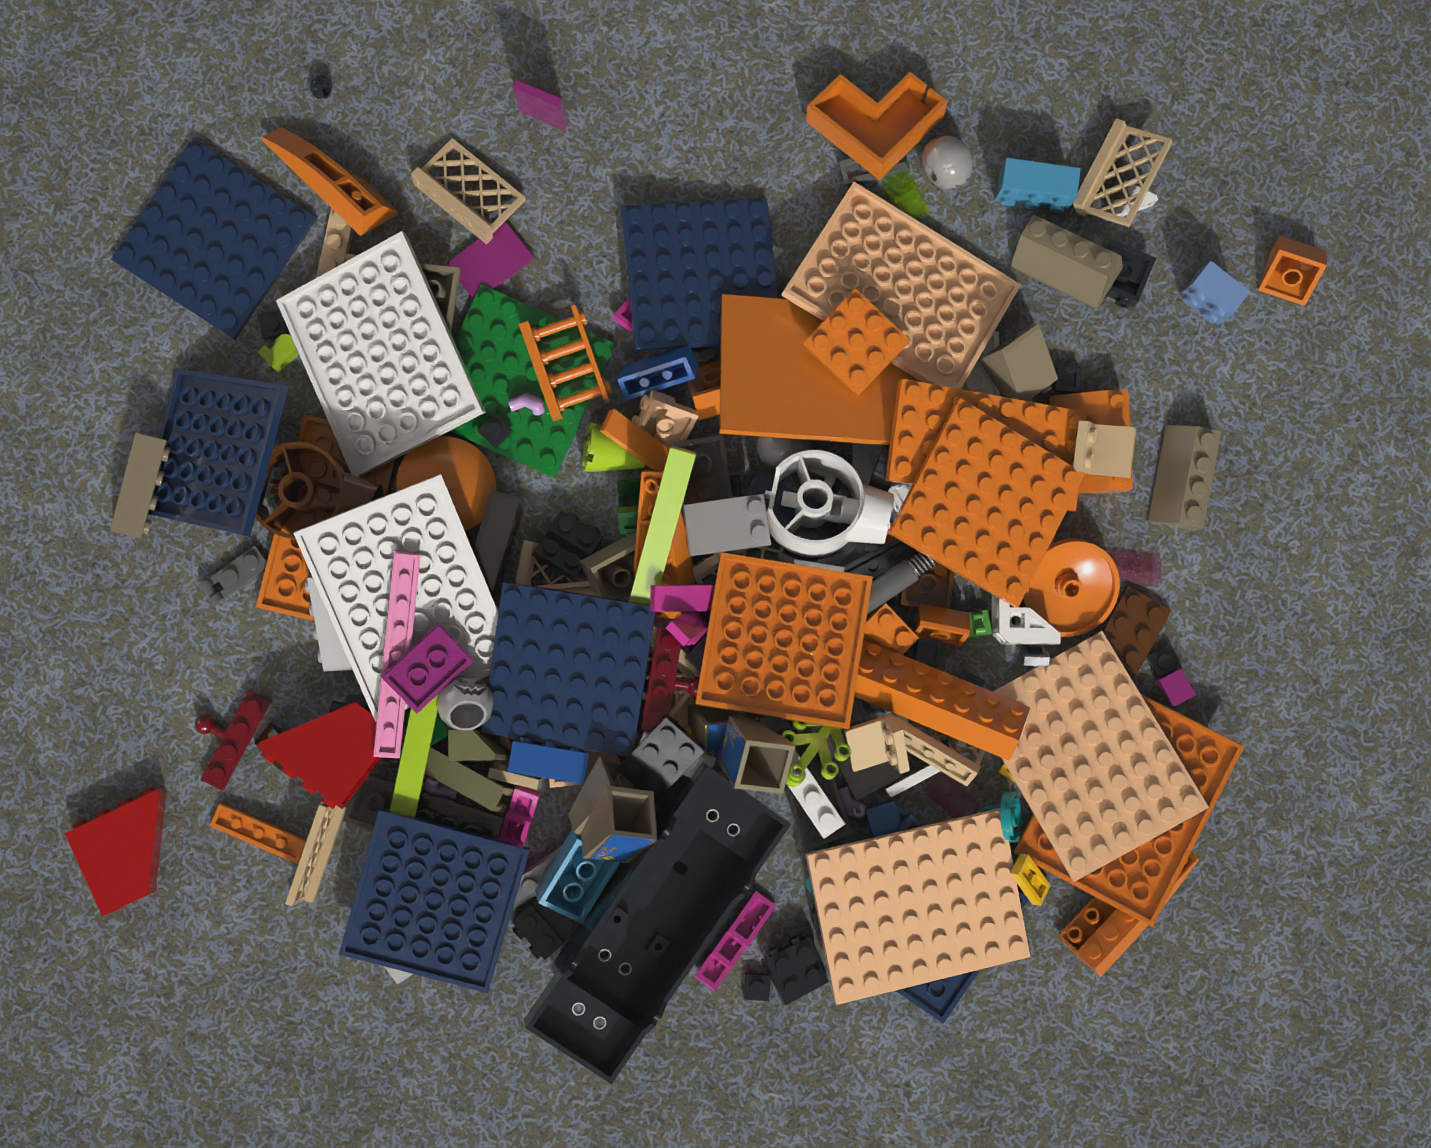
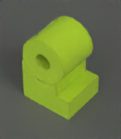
[258,334,299,373]

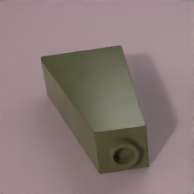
[425,747,515,813]

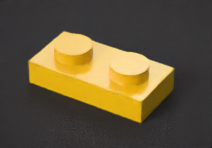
[1010,853,1051,906]

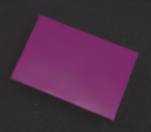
[512,79,568,131]
[446,221,534,300]
[381,623,474,714]

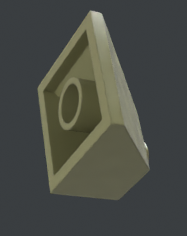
[448,729,511,762]

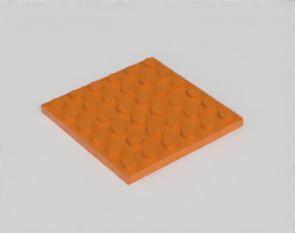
[887,398,1085,607]
[695,552,873,730]

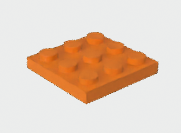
[802,288,911,397]

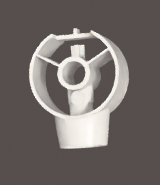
[764,450,894,557]

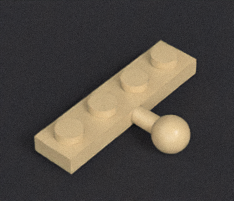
[316,208,357,278]

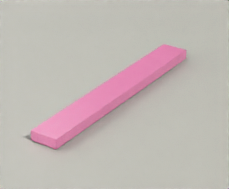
[373,551,421,758]

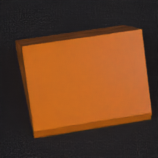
[913,603,970,647]

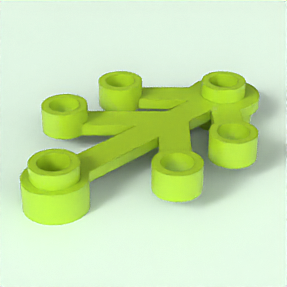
[781,720,851,787]

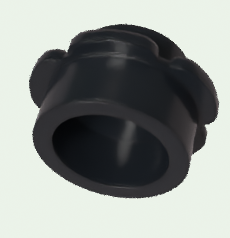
[310,75,332,99]

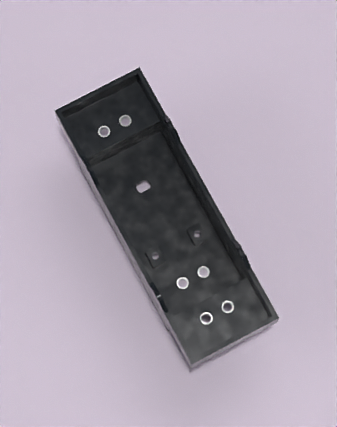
[524,762,791,1084]

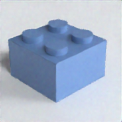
[1180,261,1251,325]

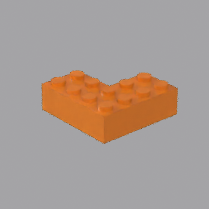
[806,72,947,180]

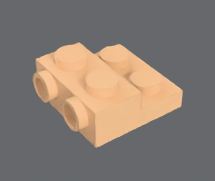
[631,390,699,449]

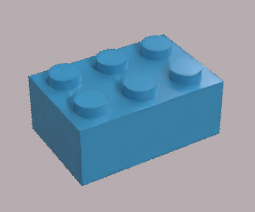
[995,158,1081,213]
[535,830,620,924]

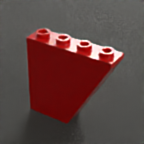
[257,702,382,809]
[64,786,166,916]

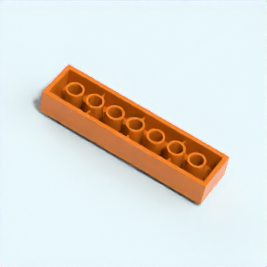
[854,639,1031,761]

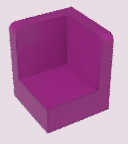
[1154,668,1196,706]

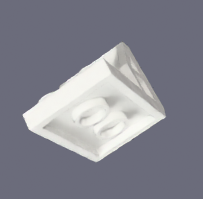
[991,595,1060,645]

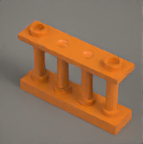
[519,305,612,421]

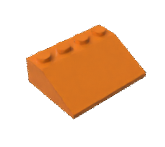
[1048,390,1133,494]

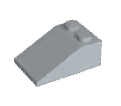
[682,494,771,556]

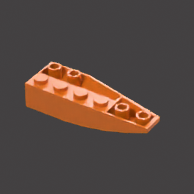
[262,127,398,236]
[633,471,695,619]
[1058,852,1199,977]

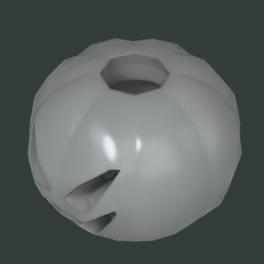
[921,136,973,189]
[757,436,812,469]
[437,675,494,731]

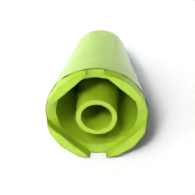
[582,422,646,472]

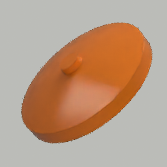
[395,436,496,532]
[1022,539,1120,637]

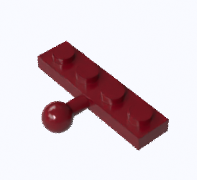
[641,628,700,731]
[194,690,272,791]

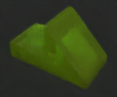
[882,173,930,221]

